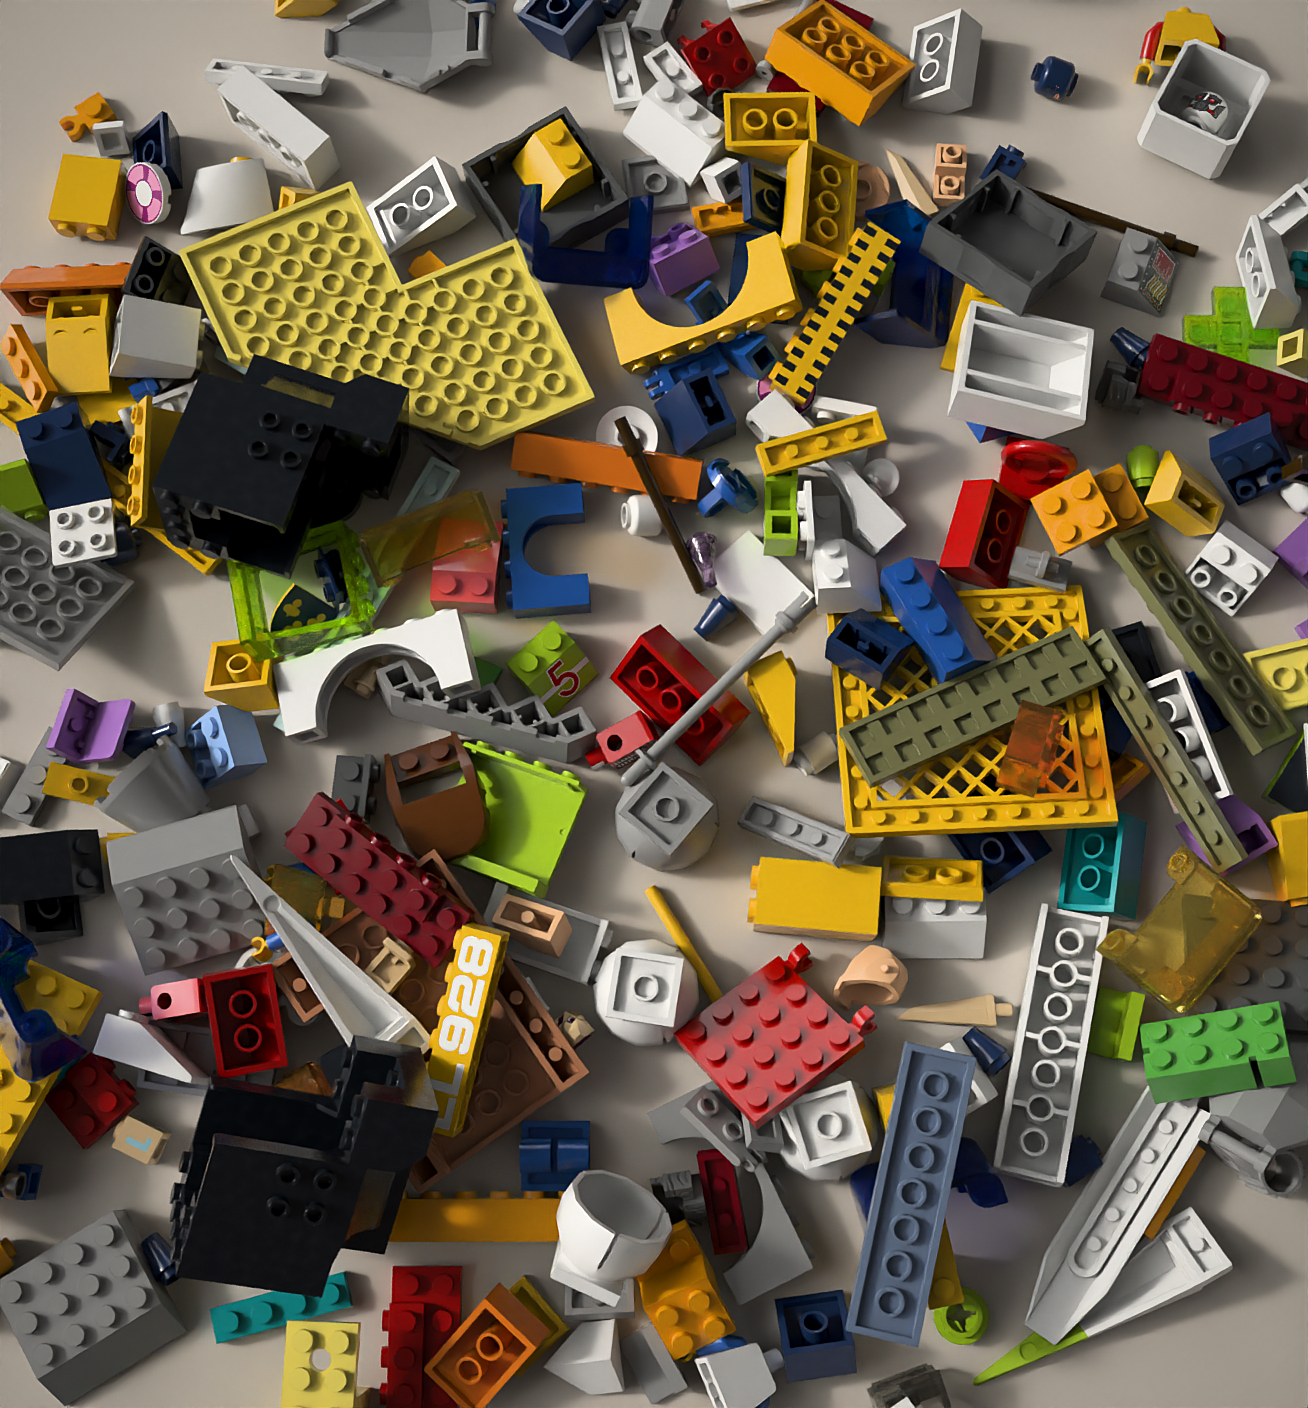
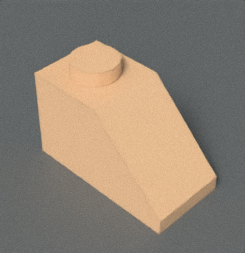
[491,893,573,959]

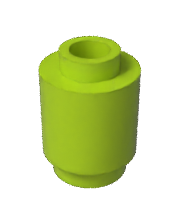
[1126,445,1159,494]

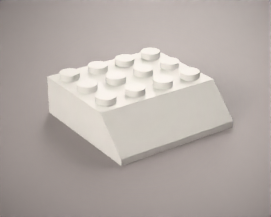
[947,300,1094,439]

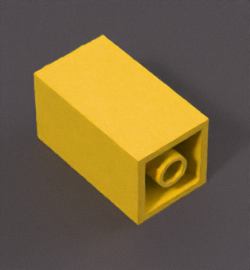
[747,857,882,942]

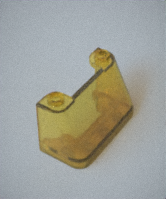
[1095,845,1262,1014]

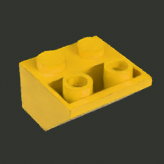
[1144,450,1225,537]

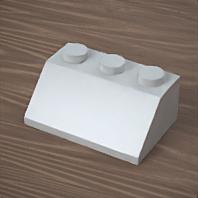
[902,8,983,114]
[623,76,728,188]
[1236,215,1302,330]
[881,887,987,959]

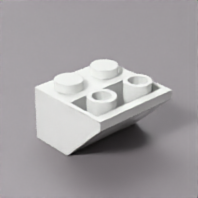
[1184,520,1279,617]

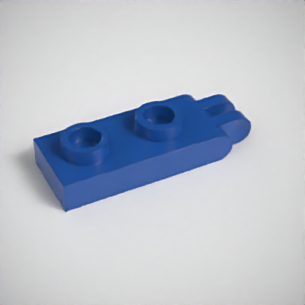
[643,343,729,400]

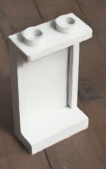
[483,881,614,986]

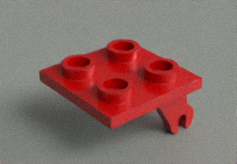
[677,17,757,98]

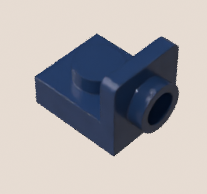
[979,144,1027,180]

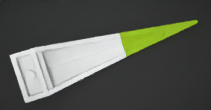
[973,1207,1233,1386]

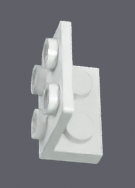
[805,395,877,477]
[796,480,842,561]
[49,498,124,568]

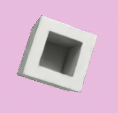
[700,156,742,204]

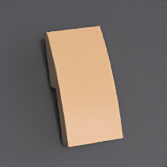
[933,143,967,207]

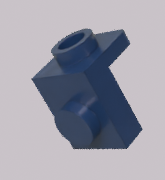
[89,420,134,472]

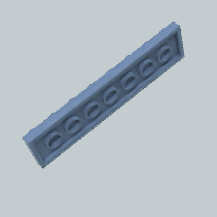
[845,1041,977,1347]

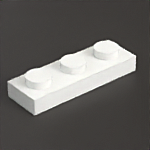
[597,21,643,111]

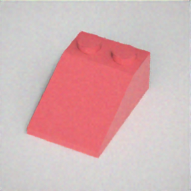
[430,519,504,614]

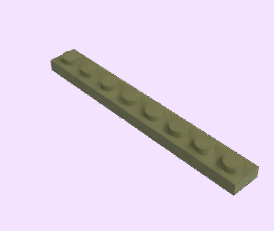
[1083,627,1249,875]

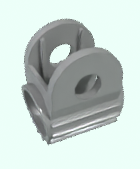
[1209,1137,1305,1199]

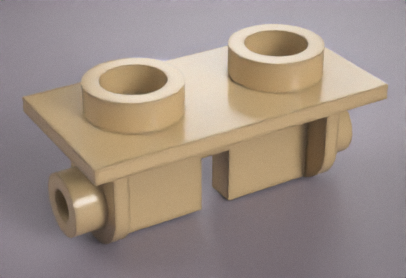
[342,629,394,700]

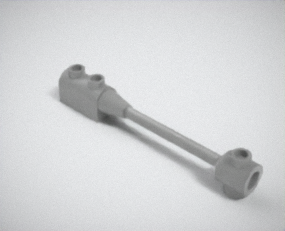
[626,0,685,47]

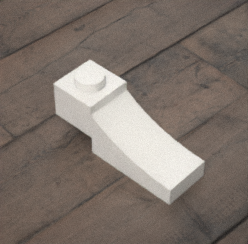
[1258,178,1308,238]

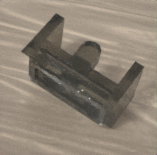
[867,1363,951,1408]

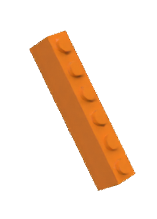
[510,430,704,504]

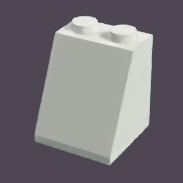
[109,294,205,379]

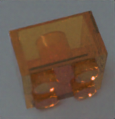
[995,700,1065,798]

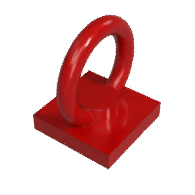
[998,436,1078,505]

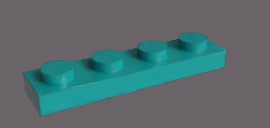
[209,1271,353,1344]

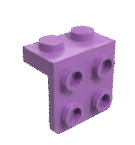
[46,688,136,764]

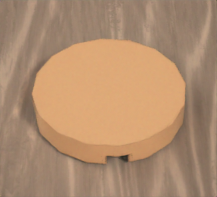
[855,161,891,221]

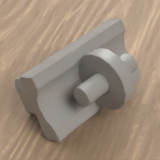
[1007,546,1073,593]

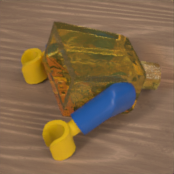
[251,862,345,963]

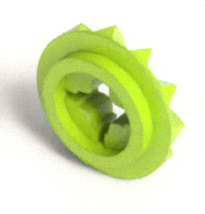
[933,1287,989,1345]

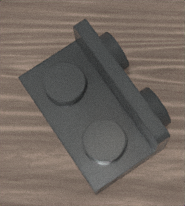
[331,754,381,824]

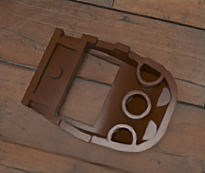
[384,731,491,863]

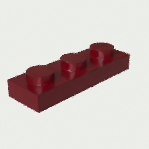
[696,1148,750,1255]

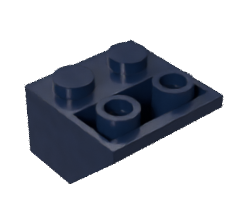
[654,367,737,457]
[1209,412,1294,506]
[825,608,915,691]

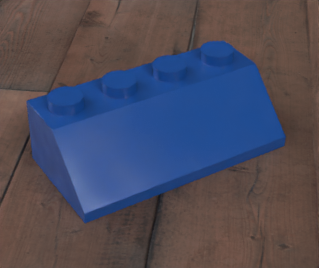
[879,557,998,685]

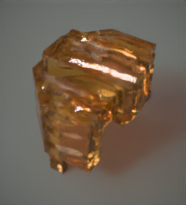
[273,1061,332,1097]

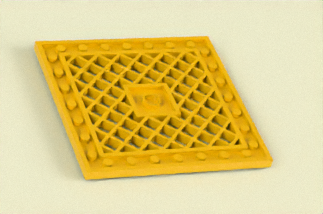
[826,585,1118,838]

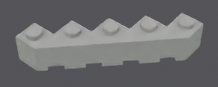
[376,658,597,764]

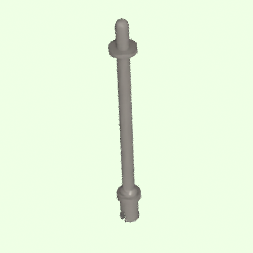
[621,591,818,786]

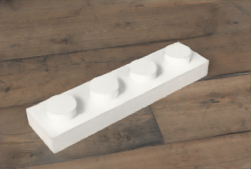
[204,58,329,97]

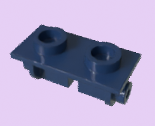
[313,546,359,614]

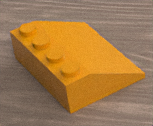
[764,0,916,126]

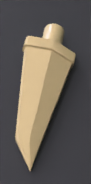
[885,148,940,231]
[894,994,1012,1027]

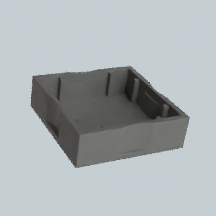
[462,106,630,272]
[919,169,1098,317]

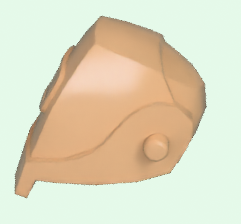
[833,945,908,1011]

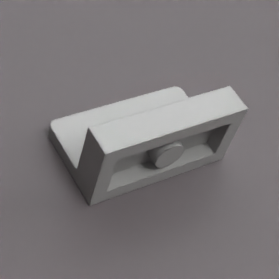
[619,1322,688,1404]

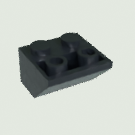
[120,236,193,306]

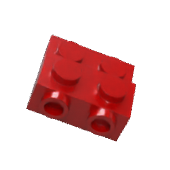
[44,1052,140,1149]

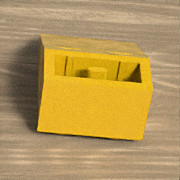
[45,294,119,396]

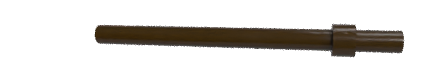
[1025,186,1199,258]
[614,416,707,594]

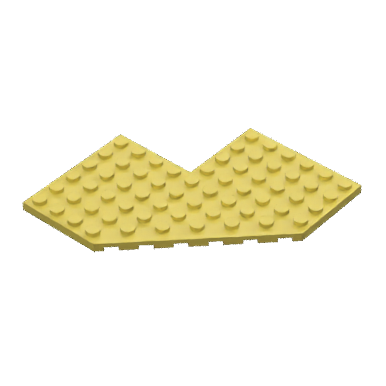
[178,181,595,451]

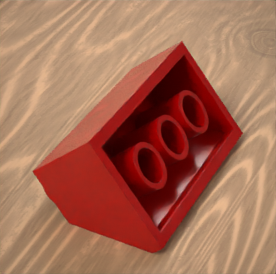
[610,624,751,767]

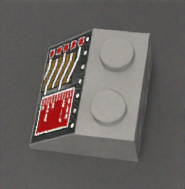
[1100,227,1179,317]

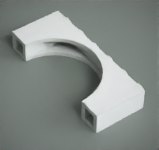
[272,608,481,746]

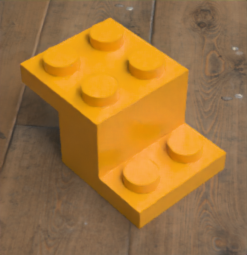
[1030,463,1149,557]
[636,1219,737,1361]

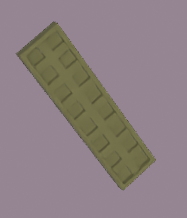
[839,626,1106,789]

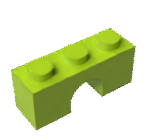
[763,469,798,556]

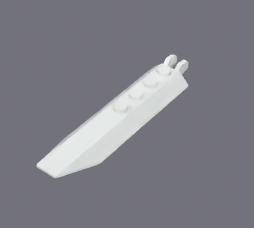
[1025,1086,1210,1345]

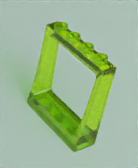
[226,520,376,662]

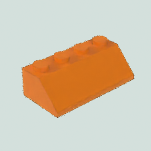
[0,262,132,316]

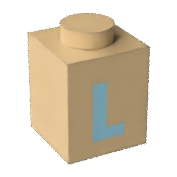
[111,1115,172,1165]

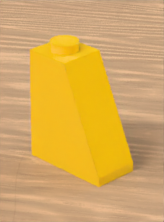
[1265,811,1308,907]

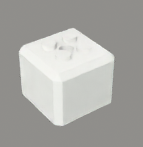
[1137,39,1271,179]

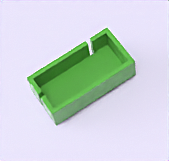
[1139,1001,1297,1104]

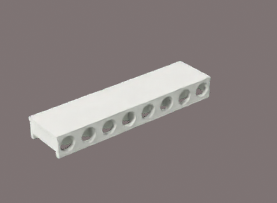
[991,903,1109,1188]

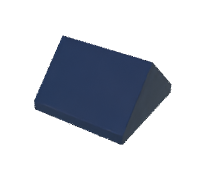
[132,111,183,190]

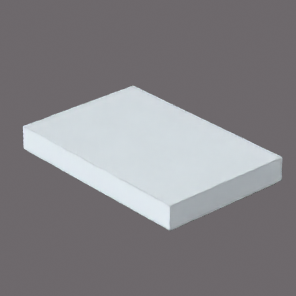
[703,530,815,636]

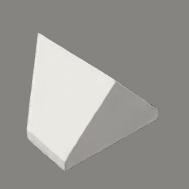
[543,1319,625,1395]

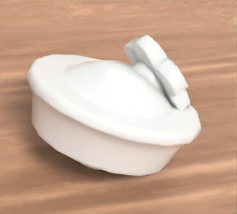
[861,458,900,497]

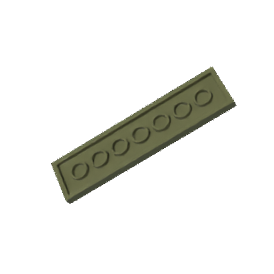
[1104,523,1297,756]

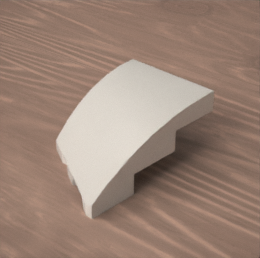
[181,158,274,235]

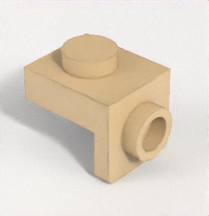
[363,937,416,995]

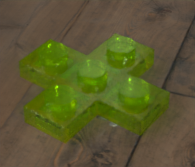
[1181,287,1279,363]

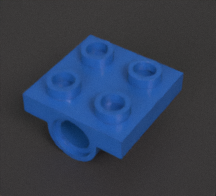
[519,1121,590,1191]

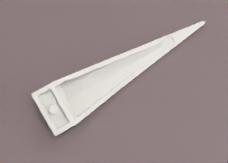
[230,855,430,1054]

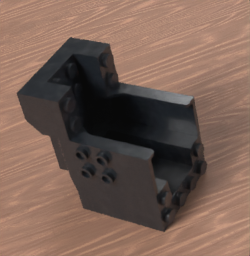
[152,354,409,579]
[169,1035,440,1298]

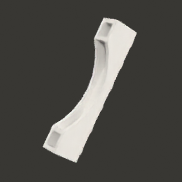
[744,389,906,558]

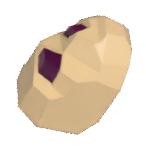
[554,1010,595,1050]

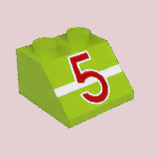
[506,620,599,717]

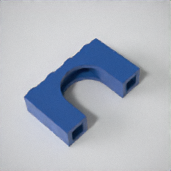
[501,483,592,619]

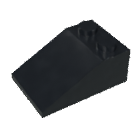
[0,829,105,906]

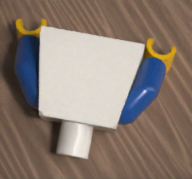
[678,1335,784,1408]

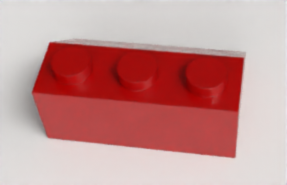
[938,479,1030,589]
[203,964,288,1078]

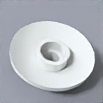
[596,405,658,452]

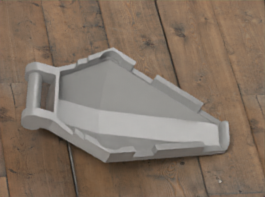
[324,0,495,92]
[1198,1034,1308,1175]

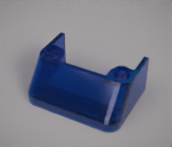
[518,183,654,290]
[854,199,954,349]

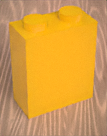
[48,153,128,241]

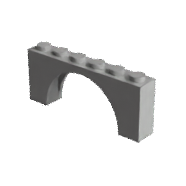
[647,1081,815,1306]

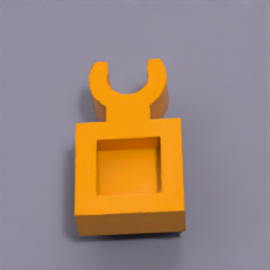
[59,92,118,142]

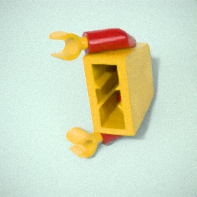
[1133,7,1226,85]

